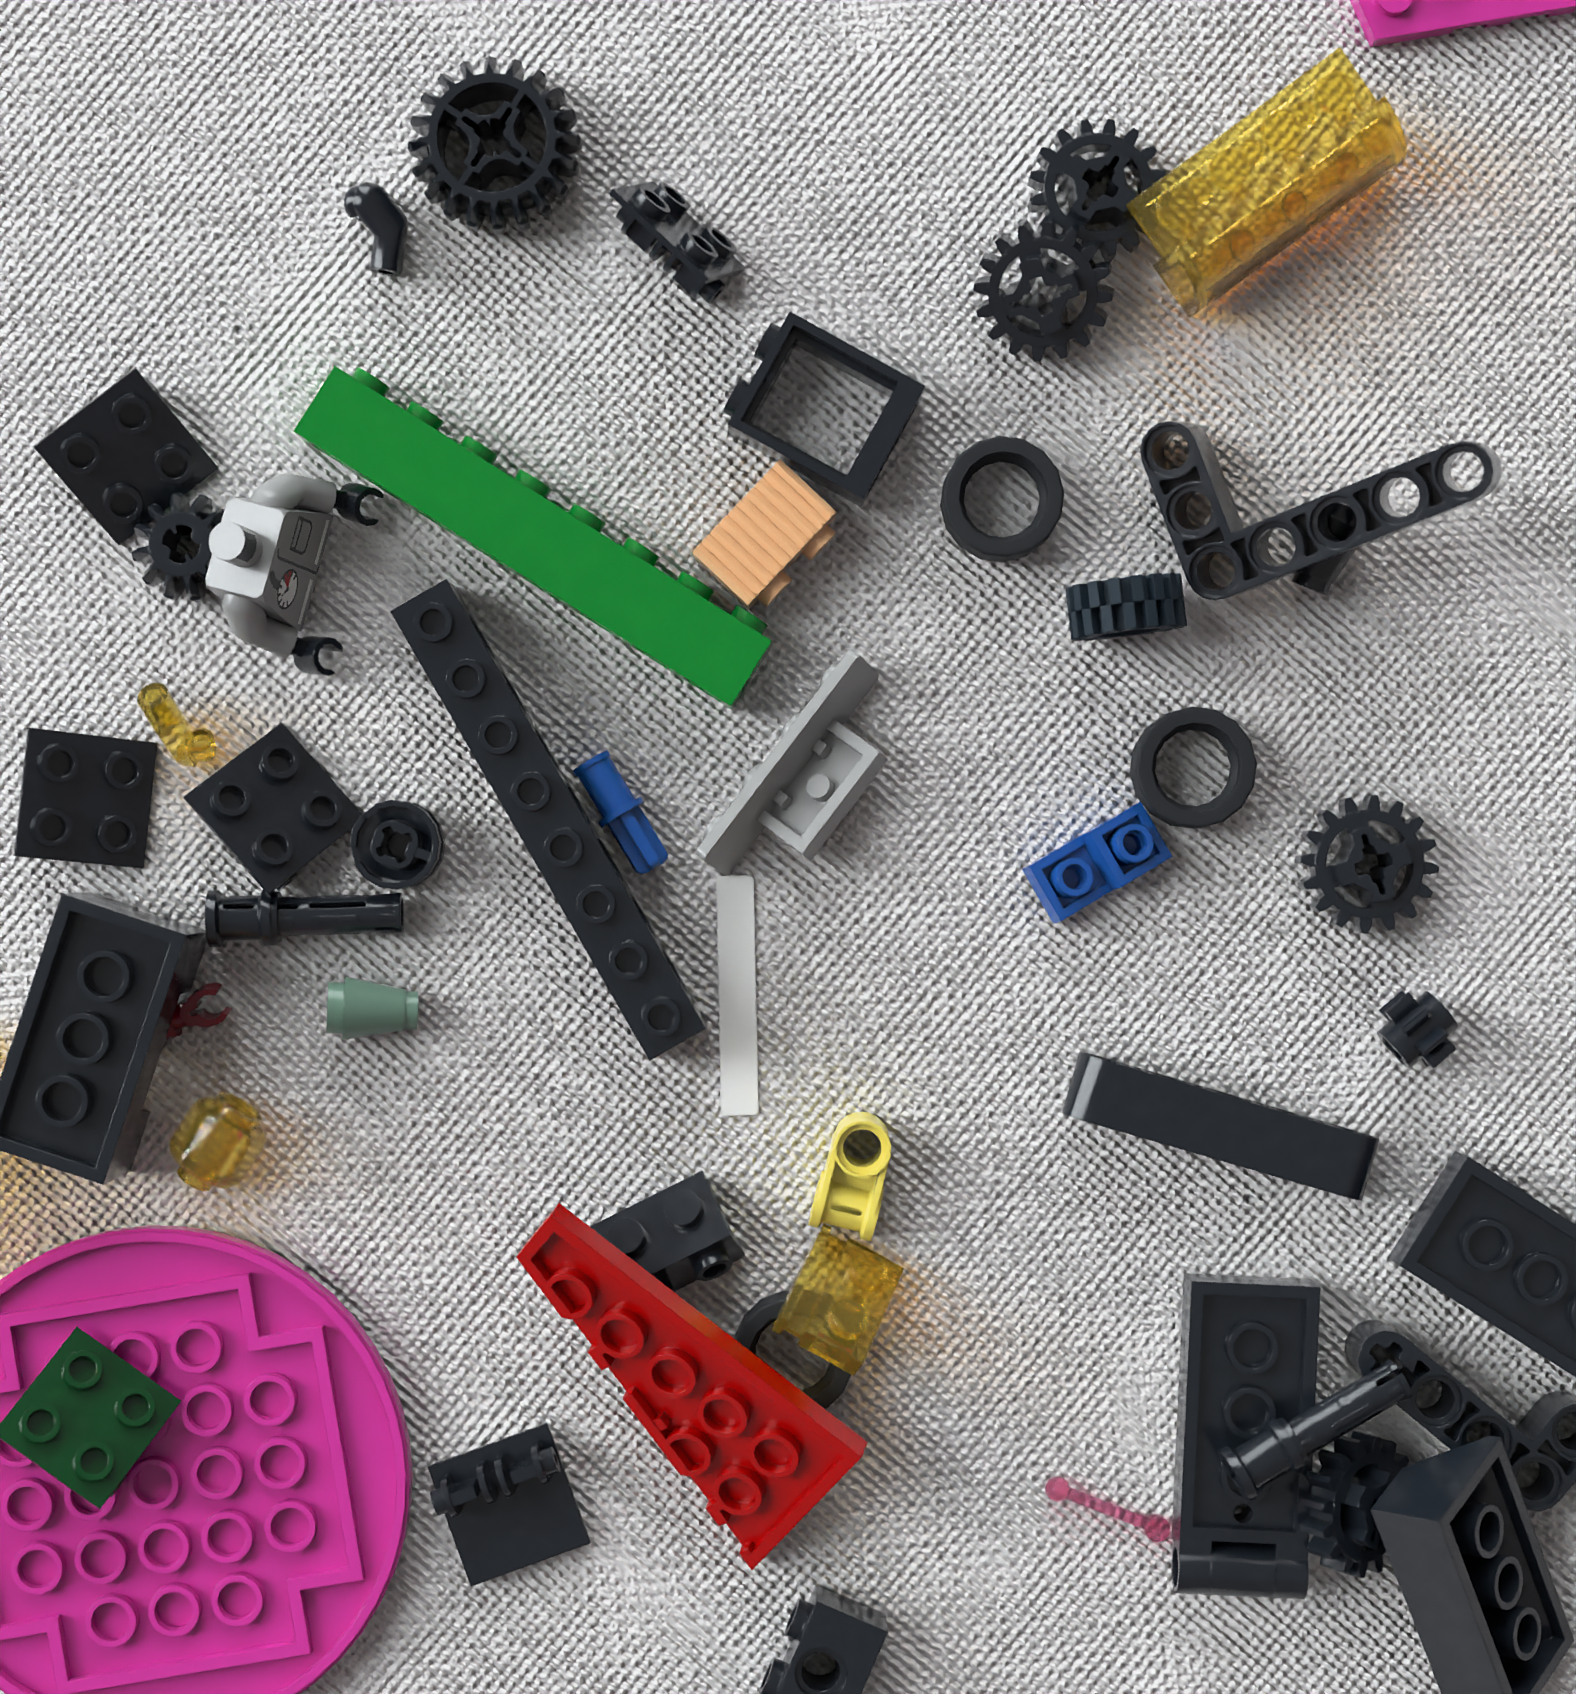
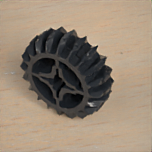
[408,56,582,234]

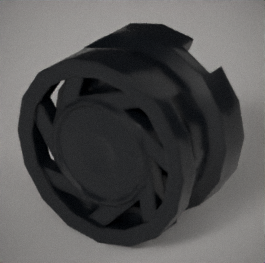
[349,800,446,889]

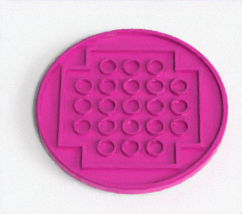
[0,1225,413,1694]

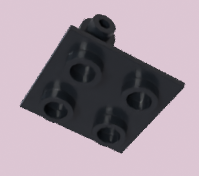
[609,182,746,304]
[33,367,219,546]
[183,723,363,895]
[13,728,157,868]
[428,1422,591,1587]

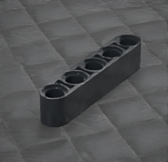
[1062,1051,1380,1201]

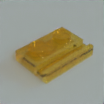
[771,1223,904,1376]

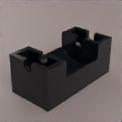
[0,892,207,1185]

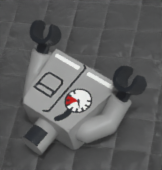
[205,473,384,676]

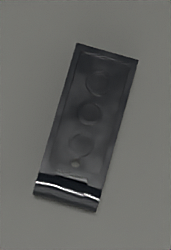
[1388,1151,1576,1377]
[1171,1273,1321,1599]

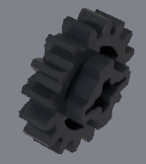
[1027,119,1167,262]
[973,217,1115,362]
[1295,795,1439,934]
[1299,1431,1410,1578]

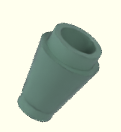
[326,976,418,1040]

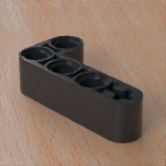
[1344,1320,1576,1512]

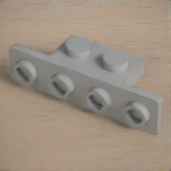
[696,650,888,876]

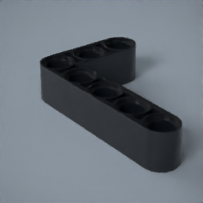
[1140,421,1502,600]

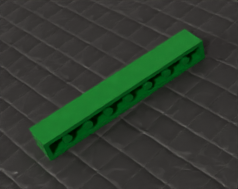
[294,366,772,710]

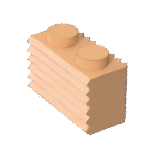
[692,459,836,610]

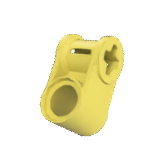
[808,1112,891,1241]

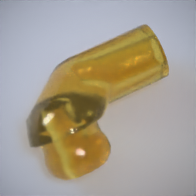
[137,683,216,767]

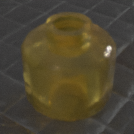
[169,1092,267,1192]

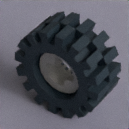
[1065,573,1187,641]

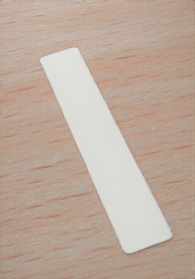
[716,875,759,1116]

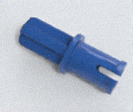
[573,750,668,875]

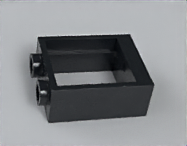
[723,312,925,507]

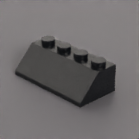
[1370,1436,1574,1694]

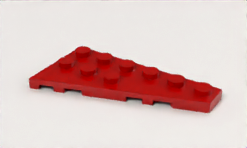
[516,1203,868,1570]

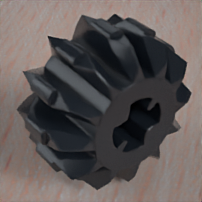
[132,493,224,603]

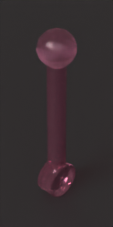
[1045,1476,1170,1542]

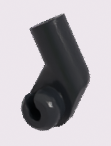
[344,182,408,276]

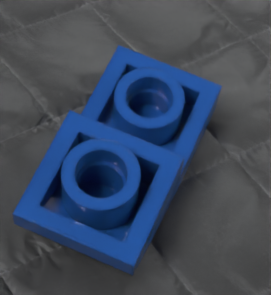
[1022,802,1173,924]

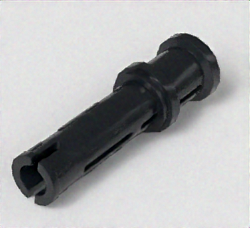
[205,889,404,947]
[1218,1359,1413,1503]

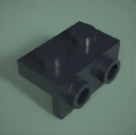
[590,1171,745,1292]

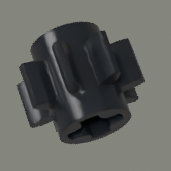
[1377,991,1458,1069]

